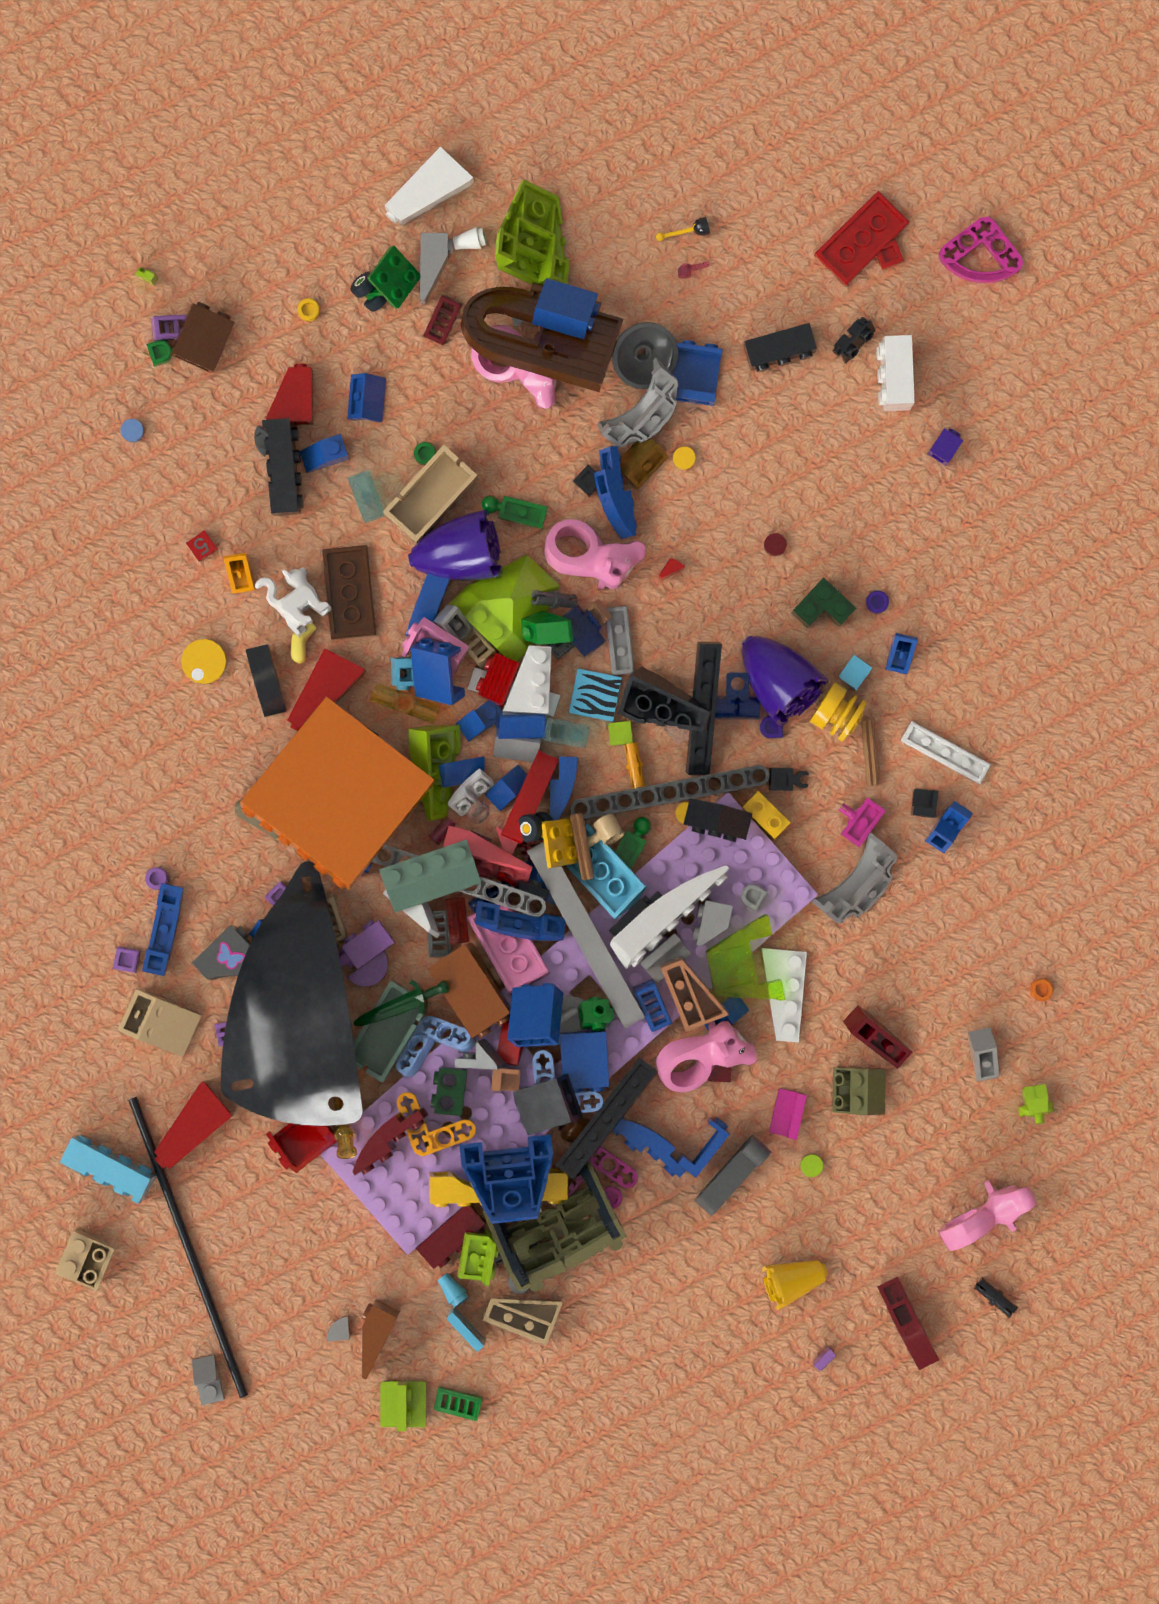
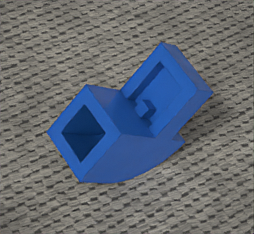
[925,801,973,853]

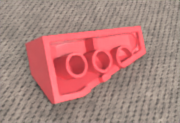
[443,826,532,882]

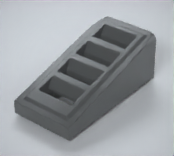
[427,910,452,958]

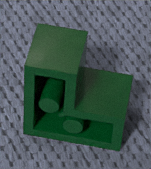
[791,577,857,628]

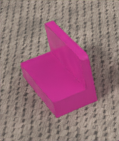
[769,1088,807,1140]

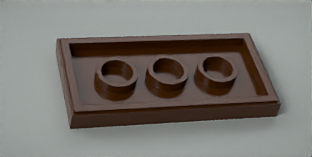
[322,545,376,640]

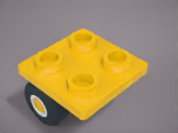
[518,812,578,868]

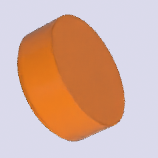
[1030,978,1053,1001]

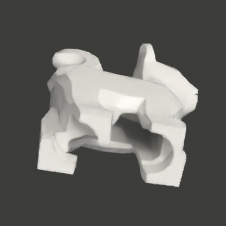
[255,567,331,637]

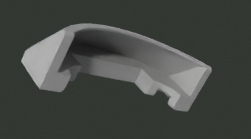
[597,357,678,447]
[812,833,897,924]

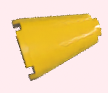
[762,1260,828,1310]

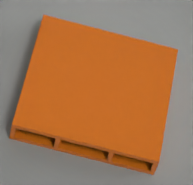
[240,697,435,890]

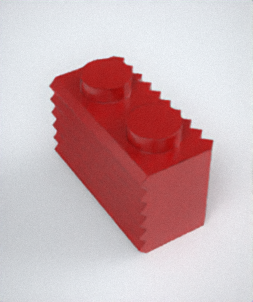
[475,653,520,707]

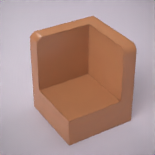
[491,1067,521,1091]

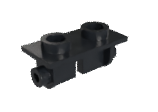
[832,317,876,364]

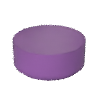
[145,867,169,890]

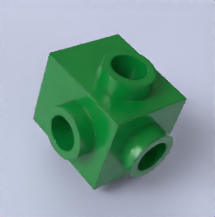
[578,997,614,1032]

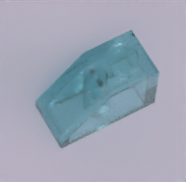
[347,470,385,523]

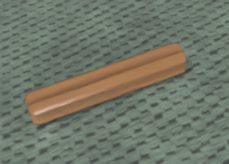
[861,719,879,786]
[570,813,594,880]

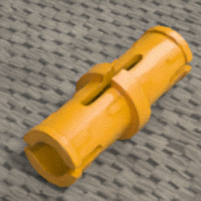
[624,742,646,789]

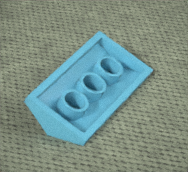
[566,823,647,919]

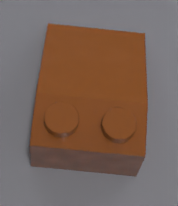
[361,1300,400,1380]

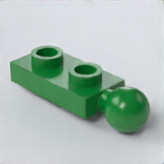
[481,495,548,529]
[615,817,651,869]

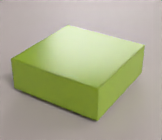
[608,721,633,746]

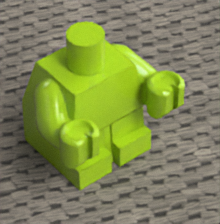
[1018,1084,1054,1125]

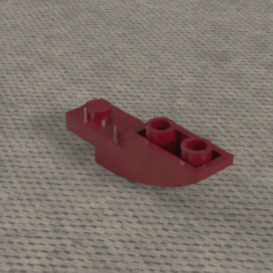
[352,1107,429,1175]
[877,1277,940,1370]

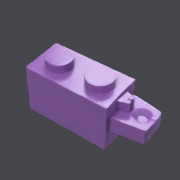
[338,919,395,969]

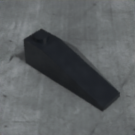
[618,667,711,732]

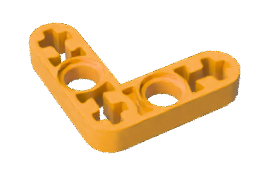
[397,1092,476,1156]

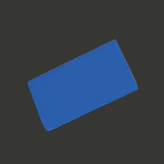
[438,756,485,788]

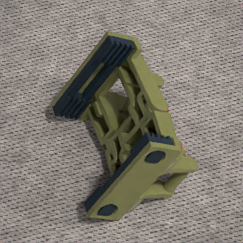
[483,1161,627,1292]

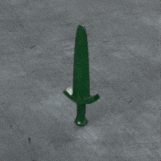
[354,980,450,1027]

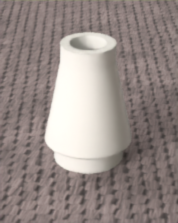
[453,227,487,250]

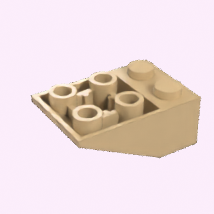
[117,988,202,1057]

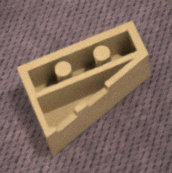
[482,1299,563,1345]

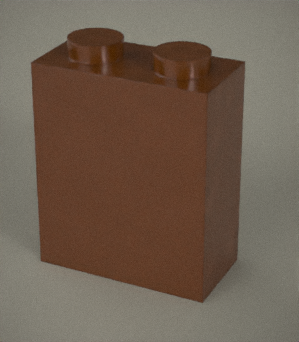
[170,302,235,373]

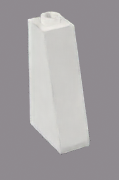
[385,147,474,226]

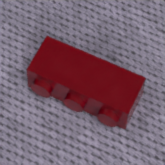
[416,1205,486,1269]

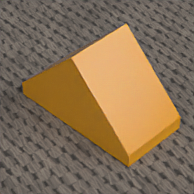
[223,553,254,594]

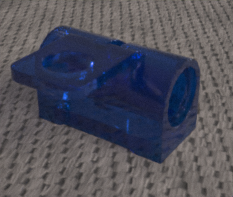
[562,605,606,658]
[715,672,760,720]

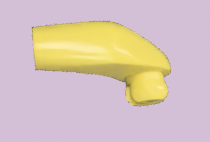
[291,623,316,664]

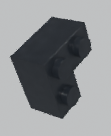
[683,798,753,842]

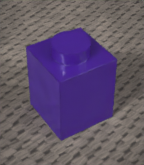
[927,428,963,466]

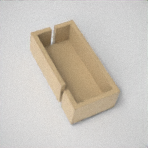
[383,445,478,544]

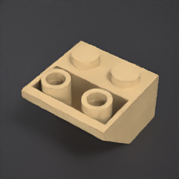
[55,1228,115,1291]

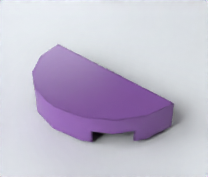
[347,951,388,986]

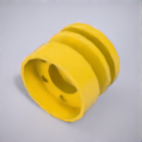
[809,682,867,742]

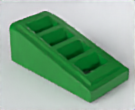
[433,1387,483,1421]

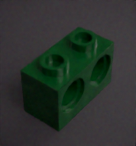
[431,1066,467,1116]

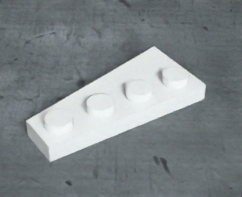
[761,948,807,1043]

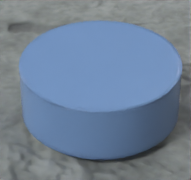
[121,419,144,442]

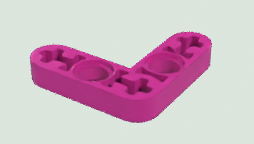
[568,1146,638,1197]

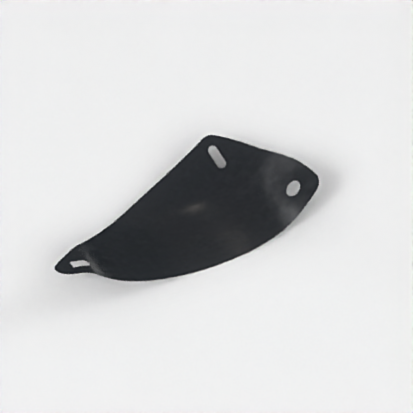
[221,861,363,1126]

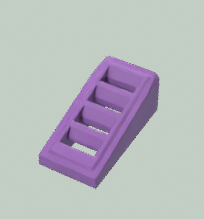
[151,314,186,341]

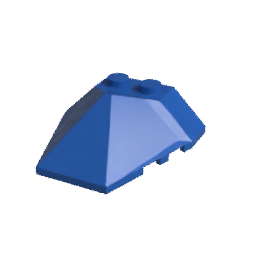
[459,1134,553,1224]

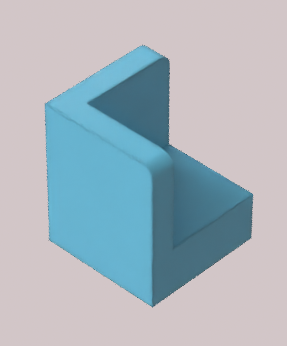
[839,655,872,691]

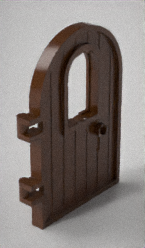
[461,283,623,392]

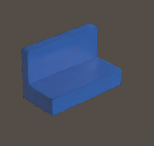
[347,373,386,422]
[495,714,546,739]

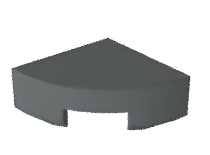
[254,425,268,457]

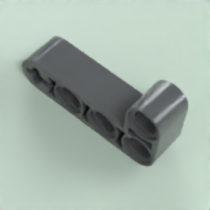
[694,1135,771,1216]

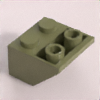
[832,1067,886,1115]

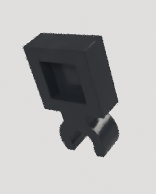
[769,768,809,791]
[515,879,550,899]

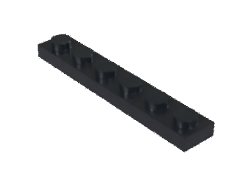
[686,642,722,775]
[556,1058,658,1180]

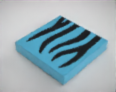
[569,669,622,722]
[447,1307,486,1351]

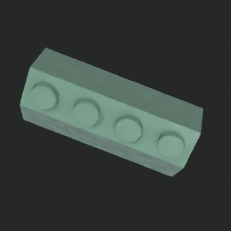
[379,839,481,913]

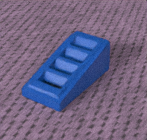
[632,979,672,1032]

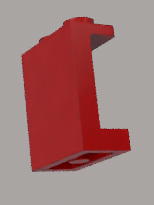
[266,1123,339,1173]

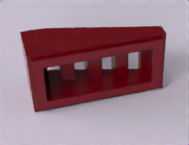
[423,294,463,346]

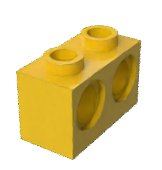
[742,791,790,839]

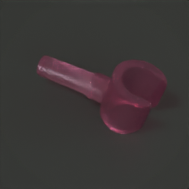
[678,262,709,278]

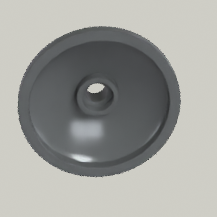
[612,322,678,389]

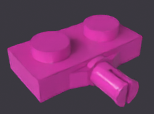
[838,797,886,847]

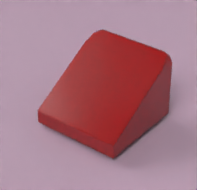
[659,557,685,580]

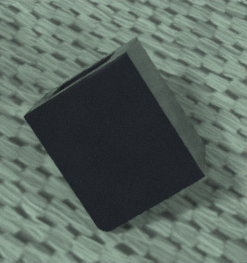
[911,789,939,818]

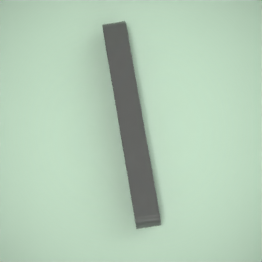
[571,765,769,819]

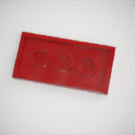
[814,191,910,286]

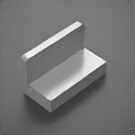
[493,730,541,762]
[640,933,691,983]

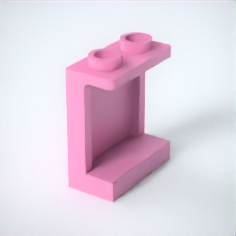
[401,617,470,677]

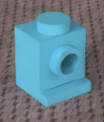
[390,657,414,690]

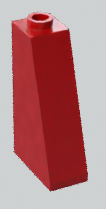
[287,648,366,731]
[154,1081,233,1169]

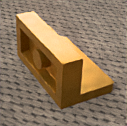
[620,438,669,489]

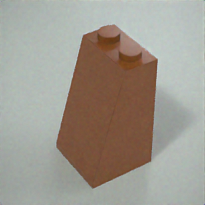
[427,943,511,1039]

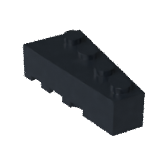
[262,418,304,516]

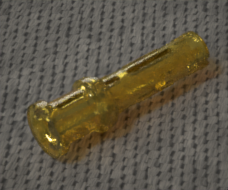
[333,1097,357,1159]

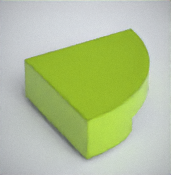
[135,267,158,286]

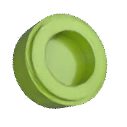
[800,1154,823,1177]

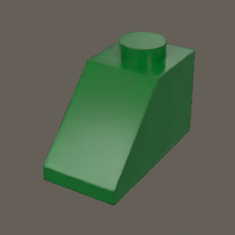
[521,611,574,645]

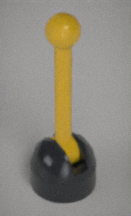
[656,217,710,241]

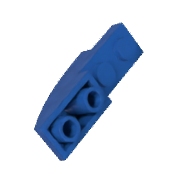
[594,446,637,539]
[612,1118,686,1178]

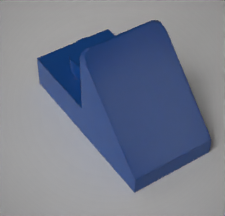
[456,701,503,742]

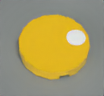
[181,639,227,684]

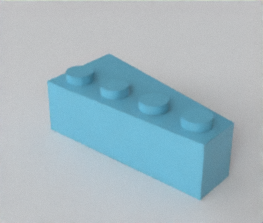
[60,1135,156,1204]

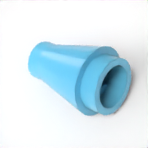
[438,1273,469,1308]

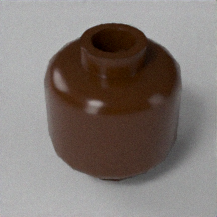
[558,1117,590,1144]

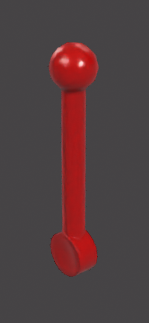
[497,872,516,887]

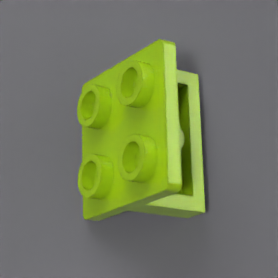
[457,1230,499,1286]
[380,1381,426,1431]

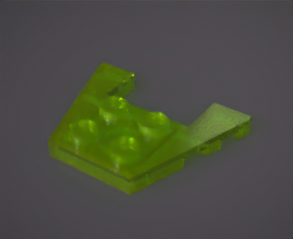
[705,914,786,1001]

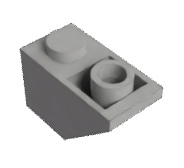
[693,900,733,946]

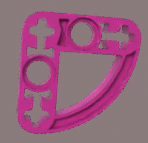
[939,217,1023,284]

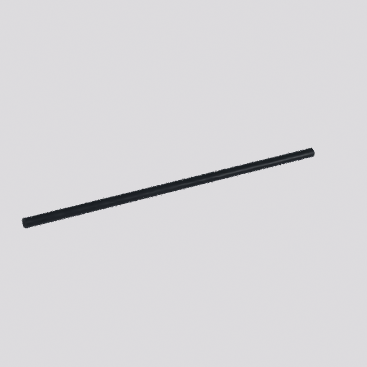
[128,1097,248,1398]

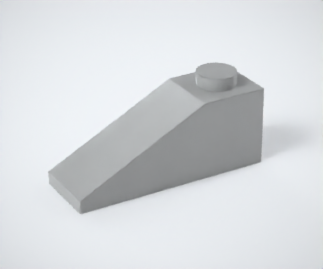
[420,233,453,305]

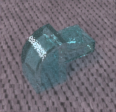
[542,718,590,749]

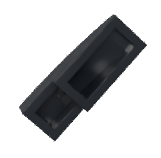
[245,644,287,717]

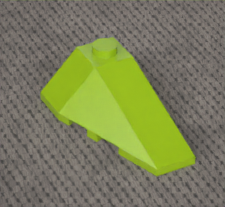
[408,724,461,821]

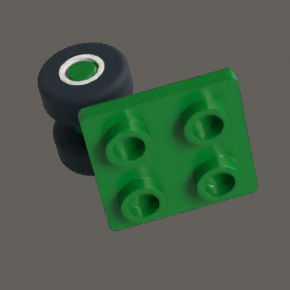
[350,246,420,312]

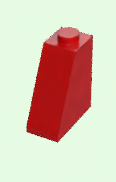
[266,363,313,425]

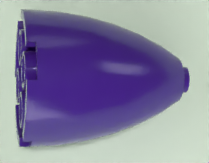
[408,509,502,580]
[741,636,829,726]

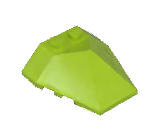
[495,180,570,286]
[449,555,560,662]

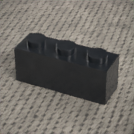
[743,323,817,372]

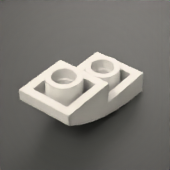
[448,768,494,817]

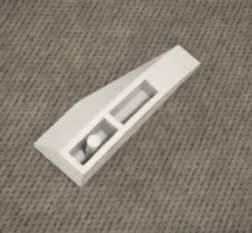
[610,865,729,969]

